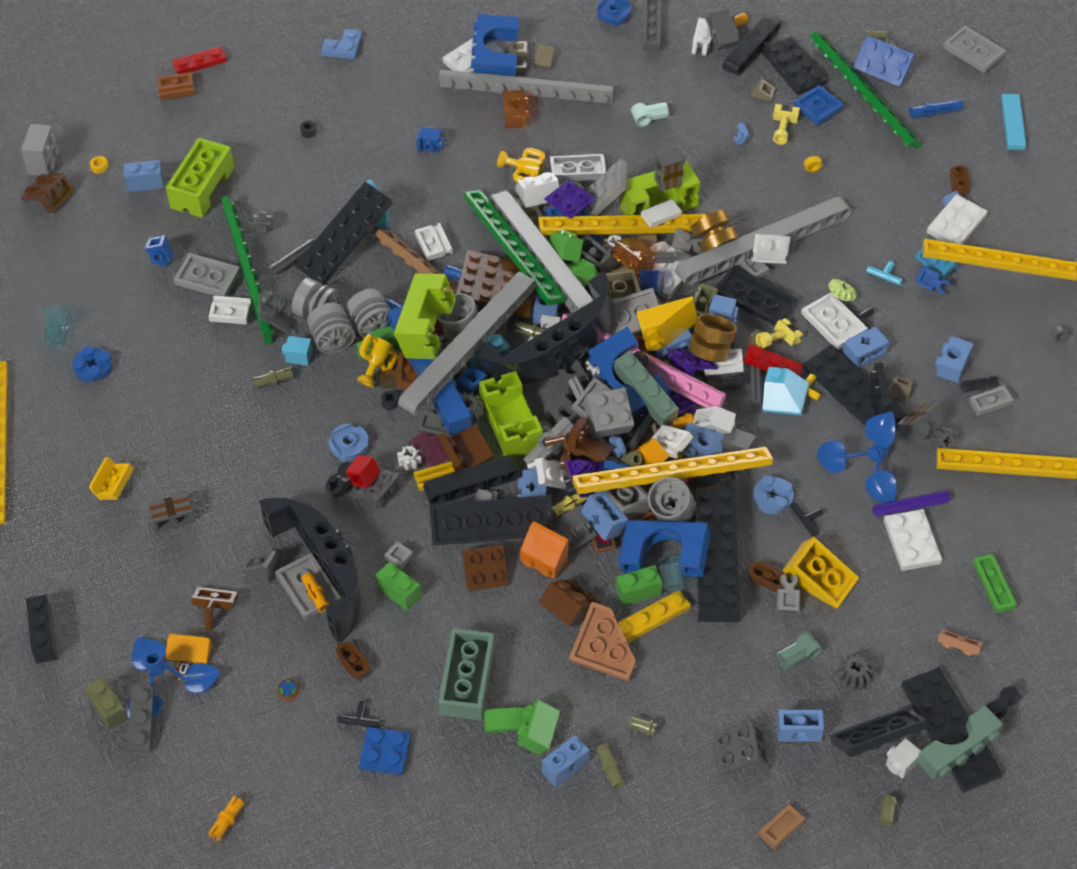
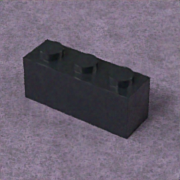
[26,594,57,664]

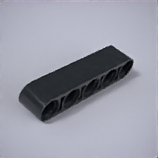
[722,15,781,76]
[423,455,522,505]

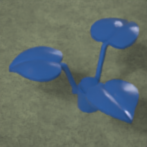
[816,412,897,503]
[127,636,220,720]

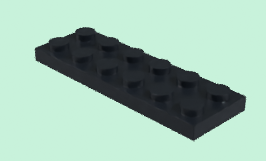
[294,181,393,286]
[803,344,908,431]
[429,495,554,546]
[900,667,1003,793]

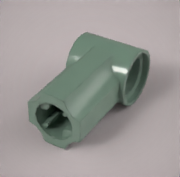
[777,632,822,670]

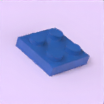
[793,85,844,125]
[359,727,411,775]

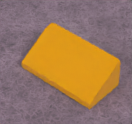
[165,634,212,664]

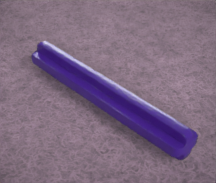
[872,491,950,517]

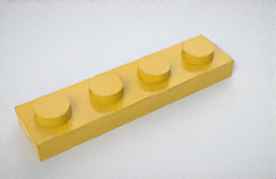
[618,590,691,643]

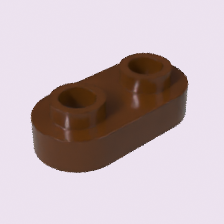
[949,165,971,197]
[748,561,788,592]
[336,642,370,679]

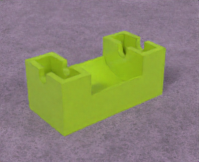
[166,138,235,218]
[620,161,700,215]
[394,274,456,359]
[479,371,543,458]

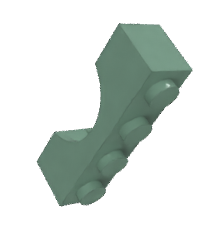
[614,351,679,427]
[917,706,1003,781]

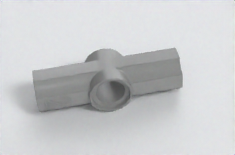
[523,417,573,464]

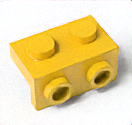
[89,457,134,500]

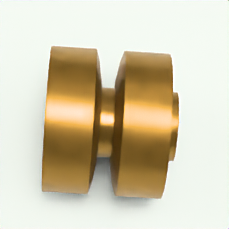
[690,209,739,253]
[688,314,737,362]

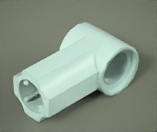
[631,102,669,127]

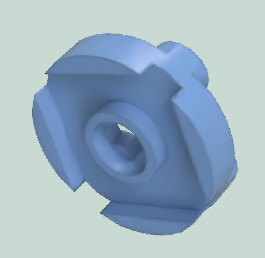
[329,424,369,462]
[753,475,794,514]

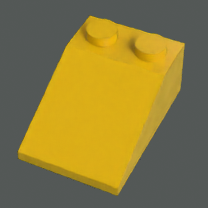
[636,296,698,352]
[782,537,859,608]

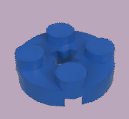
[597,0,631,26]
[72,346,112,382]

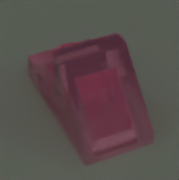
[408,431,449,467]

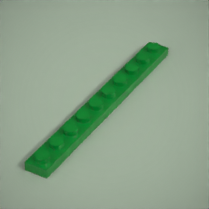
[810,31,922,149]
[464,190,566,306]
[221,196,275,345]

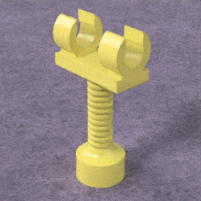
[773,104,800,145]
[755,318,804,348]

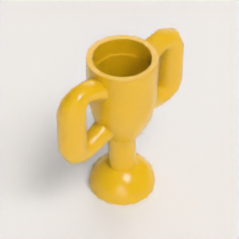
[497,148,545,182]
[357,335,398,388]

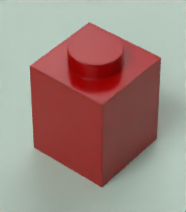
[345,455,381,488]

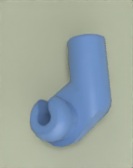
[734,122,750,145]
[609,436,626,458]

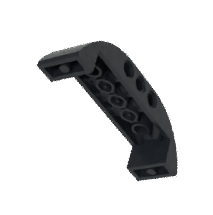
[474,271,614,384]
[259,498,361,644]

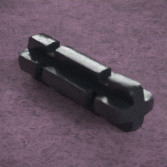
[960,376,999,392]

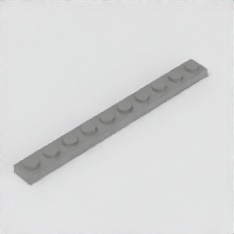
[439,70,613,104]

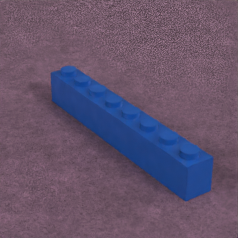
[387,305,473,435]

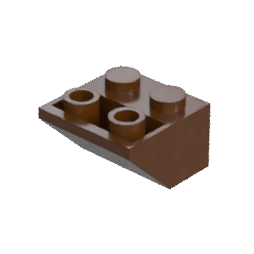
[538,579,601,627]

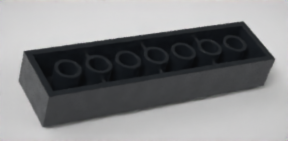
[693,471,741,622]

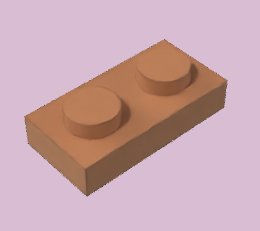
[937,629,982,656]

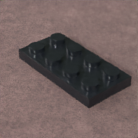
[762,36,828,96]
[715,266,798,326]
[830,707,928,757]

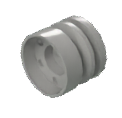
[292,278,340,319]
[346,288,391,338]
[437,293,479,341]
[307,303,355,354]
[648,477,696,522]

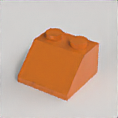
[520,521,568,579]

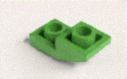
[484,708,525,733]

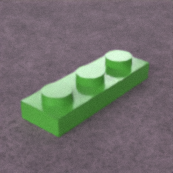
[972,554,1017,614]

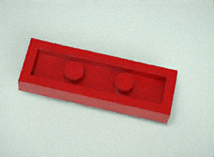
[172,46,227,74]
[743,344,803,377]

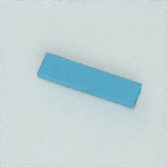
[1001,94,1026,150]

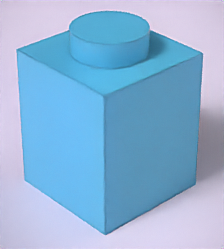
[282,336,313,365]

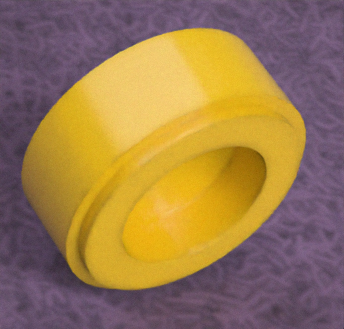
[90,156,109,174]
[804,156,822,172]

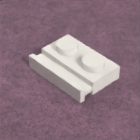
[415,223,453,261]
[751,234,790,264]
[209,296,252,324]
[704,348,744,375]
[651,425,693,458]

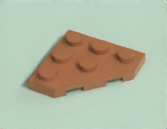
[569,602,636,682]

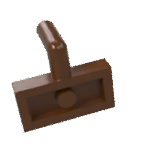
[545,434,581,475]
[192,587,238,630]

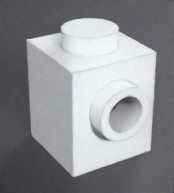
[886,738,921,779]

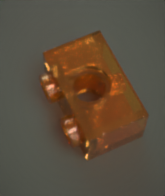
[503,90,530,129]
[613,236,656,274]

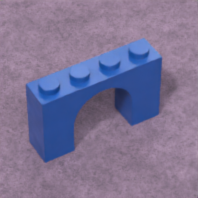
[471,14,519,77]
[588,326,670,418]
[618,519,711,577]

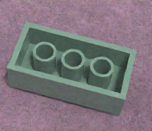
[438,628,495,720]

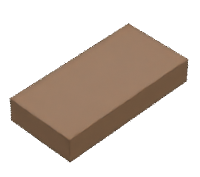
[758,804,806,850]

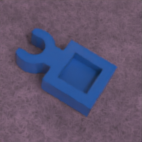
[915,266,951,295]

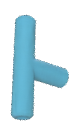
[866,261,903,286]

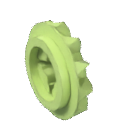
[828,279,857,301]

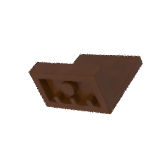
[20,173,75,213]
[566,416,615,462]
[437,425,494,471]
[461,545,508,591]

